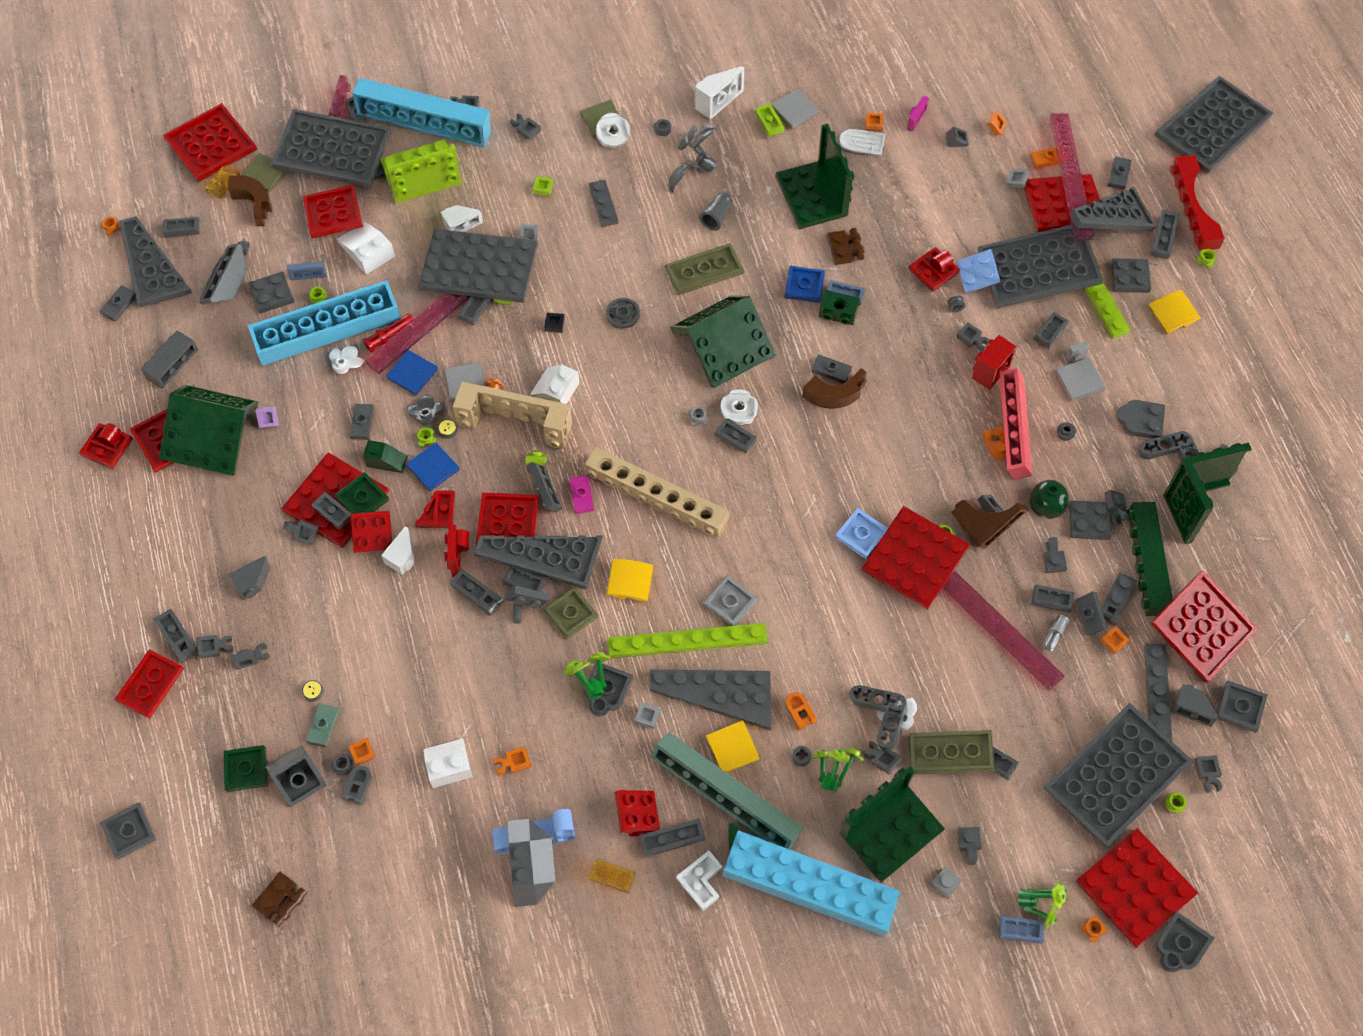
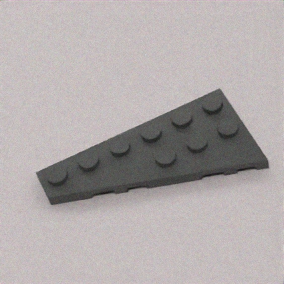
[1070,187,1157,231]
[119,216,192,307]
[474,535,603,589]
[650,669,771,731]

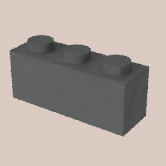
[141,330,198,389]

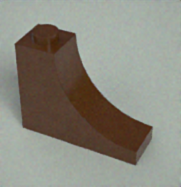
[951,500,1028,548]

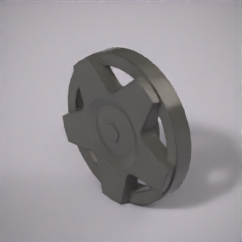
[606,298,640,328]

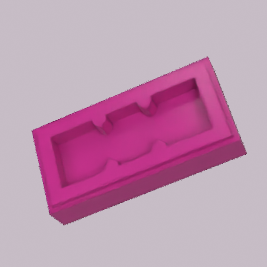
[907,95,929,132]
[569,475,594,514]

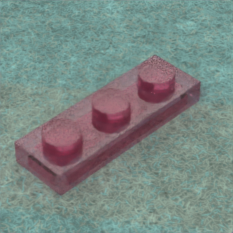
[329,75,351,118]

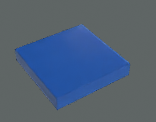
[785,266,825,303]
[386,350,438,396]
[407,442,460,491]

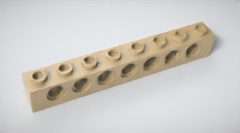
[585,447,729,537]

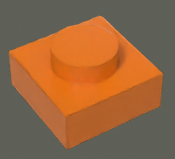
[987,110,1007,136]
[865,112,883,131]
[1100,626,1130,655]
[349,737,376,766]

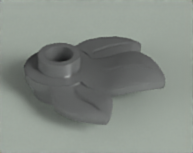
[407,395,444,425]

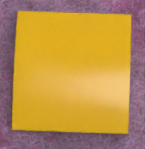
[1149,290,1201,334]
[606,559,654,603]
[705,720,760,773]

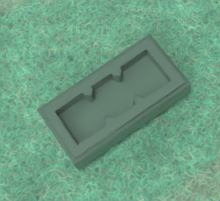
[306,703,340,747]

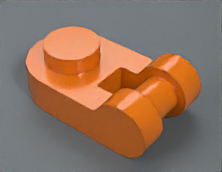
[982,426,1006,460]
[786,692,817,731]

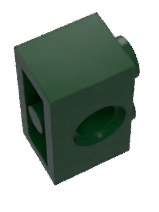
[819,290,860,325]

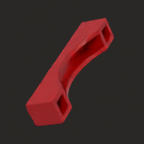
[1170,155,1225,251]

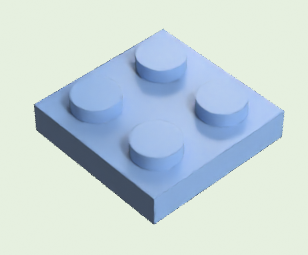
[957,249,1000,294]
[835,508,888,559]

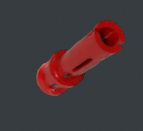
[362,313,415,353]

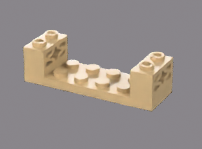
[453,382,572,449]

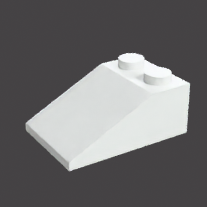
[695,66,744,119]
[336,221,395,275]

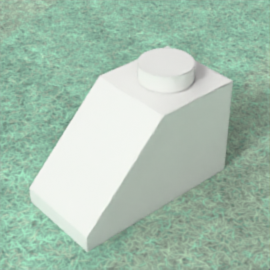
[441,205,483,232]
[381,527,415,575]

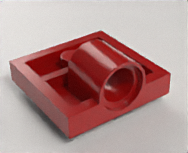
[909,247,960,292]
[79,423,133,469]
[350,511,392,553]
[444,525,469,577]
[614,790,660,837]

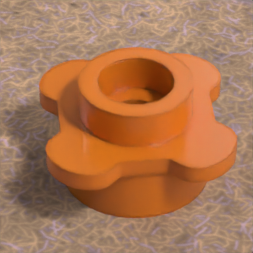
[101,217,121,235]
[484,378,504,390]
[1080,916,1107,942]

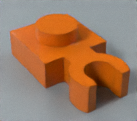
[493,746,532,775]

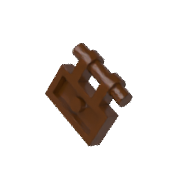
[827,228,865,265]
[252,871,307,927]

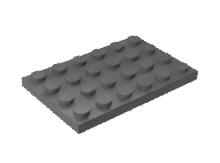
[1154,76,1273,174]
[271,109,391,187]
[978,224,1103,308]
[418,229,538,303]
[1044,703,1193,848]

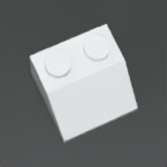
[530,365,579,404]
[424,738,473,788]

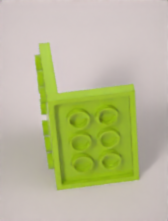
[381,139,462,204]

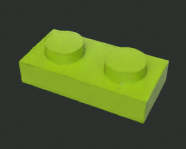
[755,103,784,137]

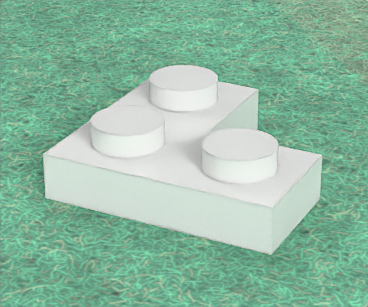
[676,851,722,911]

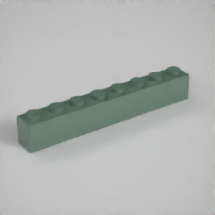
[650,732,803,849]

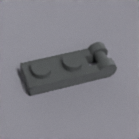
[527,462,562,512]
[449,569,504,616]
[1101,572,1137,626]
[154,609,198,663]

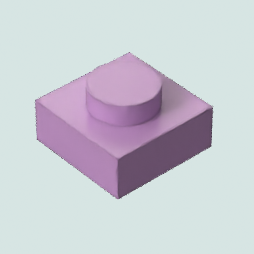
[256,406,279,428]

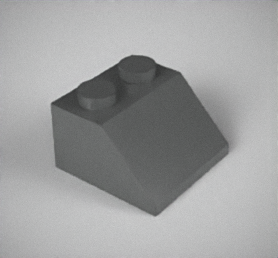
[266,745,326,807]

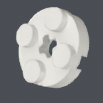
[596,113,630,148]
[721,389,758,425]

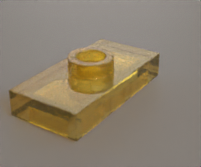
[205,165,240,199]

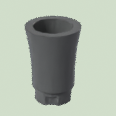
[699,192,733,231]

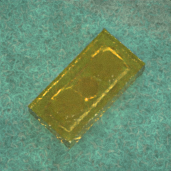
[589,858,636,894]

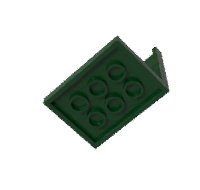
[775,123,854,230]
[670,295,776,388]
[159,385,259,476]
[1163,442,1252,545]
[840,766,945,883]

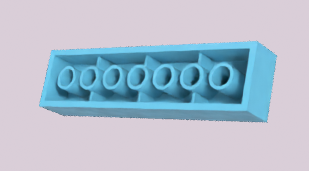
[352,78,491,148]
[248,280,401,366]
[722,831,900,936]

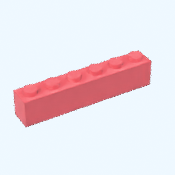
[1000,368,1033,480]

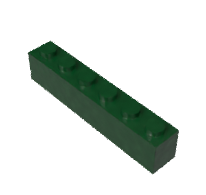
[1127,502,1173,616]

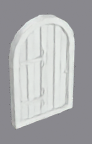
[840,129,885,157]

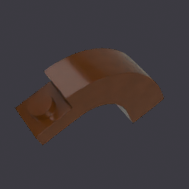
[228,175,272,227]
[802,368,867,409]

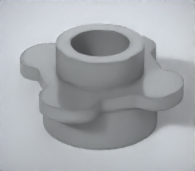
[688,407,708,426]

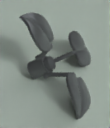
[668,122,717,193]

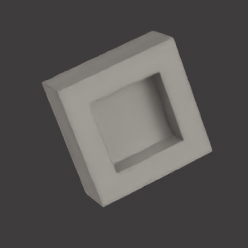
[1007,169,1029,188]
[520,223,539,241]
[1066,341,1089,362]
[634,702,661,729]
[932,867,962,898]

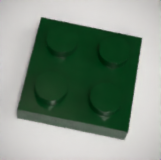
[335,472,389,514]
[223,745,268,792]

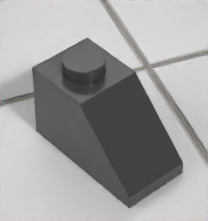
[229,556,270,600]
[1172,684,1218,727]

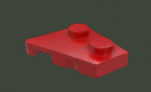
[415,490,456,528]

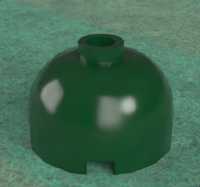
[1029,480,1069,519]

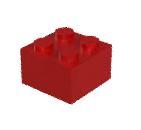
[972,335,1017,390]

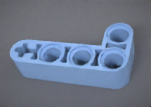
[492,809,575,854]

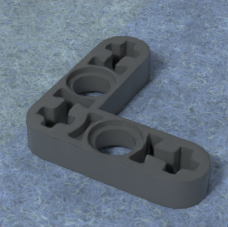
[1138,431,1199,461]
[849,685,908,751]

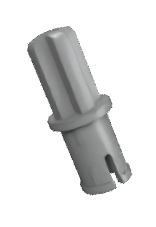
[1043,615,1069,652]

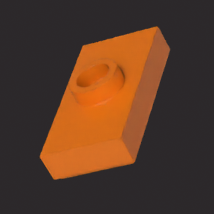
[1030,146,1069,169]

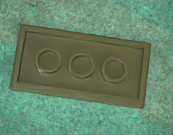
[665,243,744,295]
[909,730,994,774]

